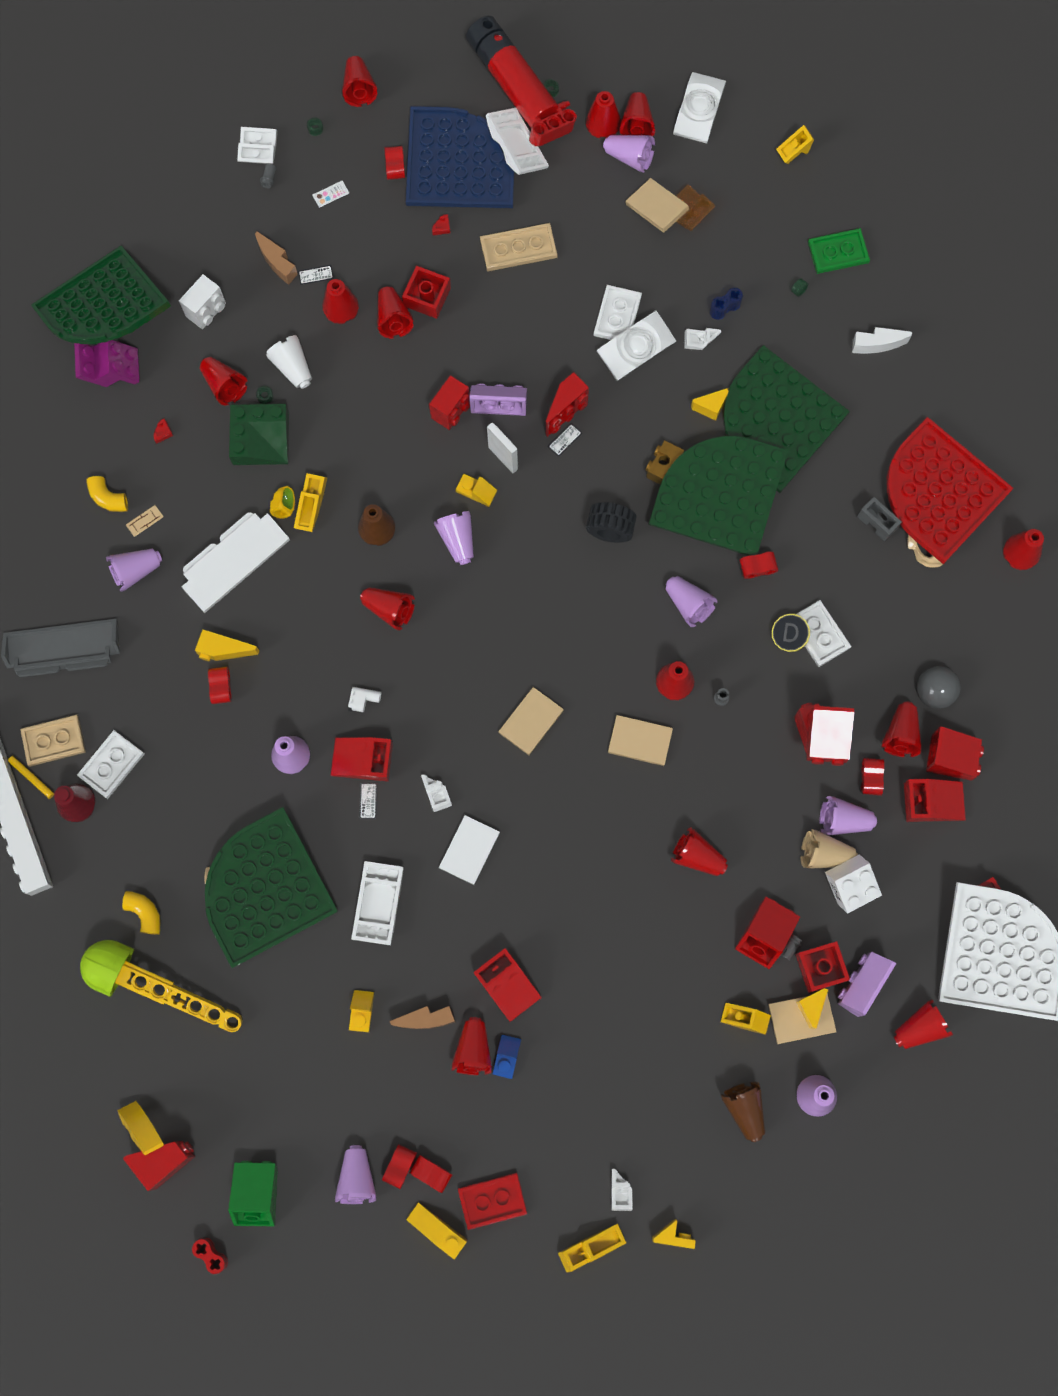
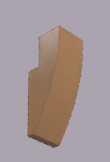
[255,232,298,285]
[390,1006,456,1029]

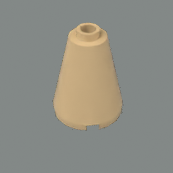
[801,829,858,868]

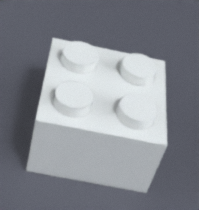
[179,275,226,330]
[825,854,882,914]

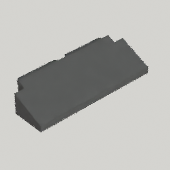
[1,619,120,677]

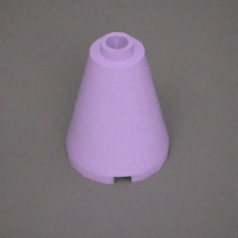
[603,135,655,172]
[434,511,474,565]
[106,548,162,592]
[666,576,717,627]
[271,736,310,774]
[820,796,877,835]
[797,1075,837,1117]
[335,1145,376,1204]

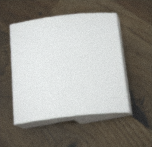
[237,127,277,164]

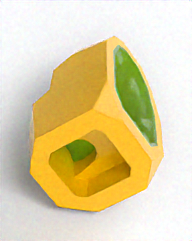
[270,486,295,519]

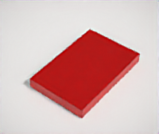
[458,1173,527,1230]

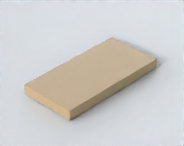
[480,223,557,272]

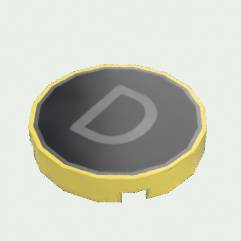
[772,614,810,652]

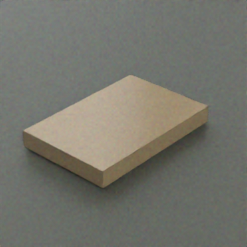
[625,178,689,233]
[498,687,564,755]
[20,715,86,767]
[608,715,673,766]
[768,994,836,1044]

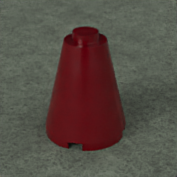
[54,784,96,822]

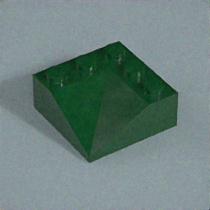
[229,404,289,465]

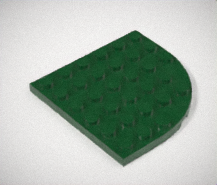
[31,246,171,344]
[723,345,850,493]
[648,436,788,556]
[205,807,338,968]

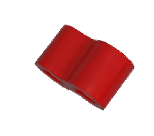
[385,146,405,180]
[739,552,778,579]
[208,667,232,704]
[861,758,884,796]
[382,1144,417,1189]
[409,1155,453,1193]
[192,1238,228,1274]

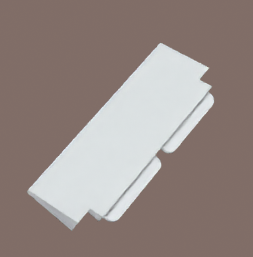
[182,513,290,613]

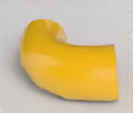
[86,476,128,512]
[122,891,160,935]

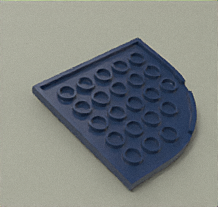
[406,106,514,208]

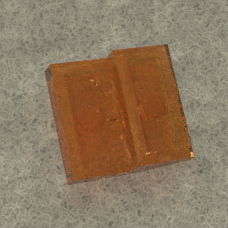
[676,185,716,231]

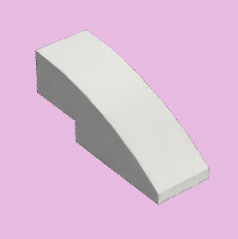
[852,327,912,354]

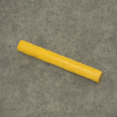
[8,756,54,799]

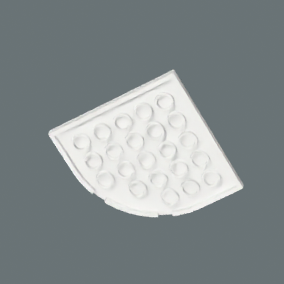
[938,882,1058,1021]

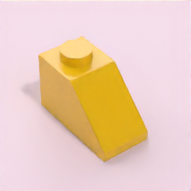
[721,1003,771,1035]

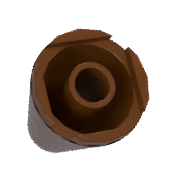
[358,505,395,546]
[721,1082,765,1142]

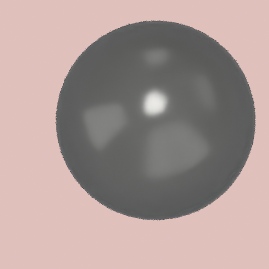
[917,666,961,709]

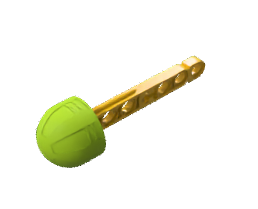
[80,940,243,1032]

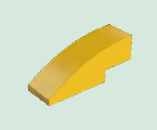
[294,473,327,532]
[117,1101,164,1155]
[558,1224,626,1272]

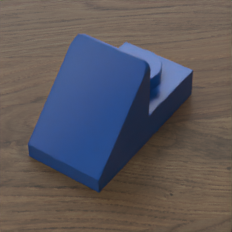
[493,1035,521,1079]

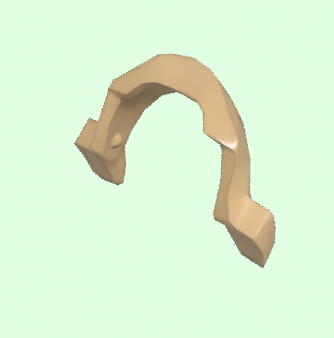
[907,535,943,567]

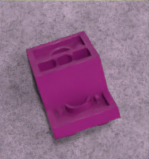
[74,340,139,387]

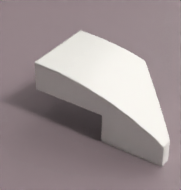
[684,328,721,350]
[421,775,452,812]
[612,1169,632,1211]

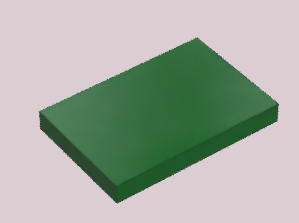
[808,228,870,274]

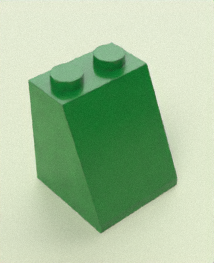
[228,1161,278,1227]

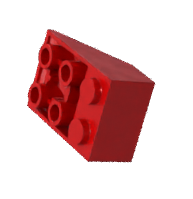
[546,372,589,437]
[331,737,393,782]
[904,779,966,822]
[473,948,542,1022]

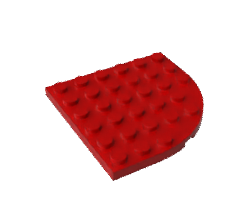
[887,417,1013,564]

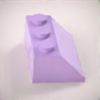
[470,384,527,416]
[837,952,896,1017]

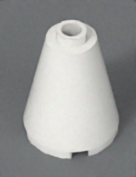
[266,335,312,389]

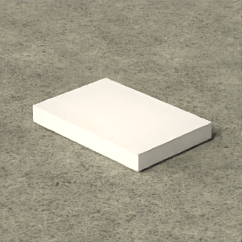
[593,285,642,340]
[487,423,518,473]
[795,600,851,667]
[77,730,145,799]
[439,815,500,885]

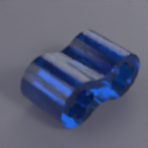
[710,288,743,320]

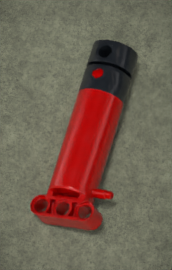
[466,15,577,146]

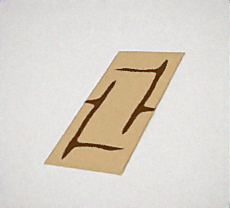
[126,505,163,537]

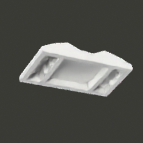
[673,72,726,143]
[486,108,549,175]
[597,311,676,381]
[351,861,404,946]

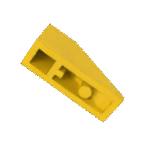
[195,630,259,661]
[406,1203,468,1259]

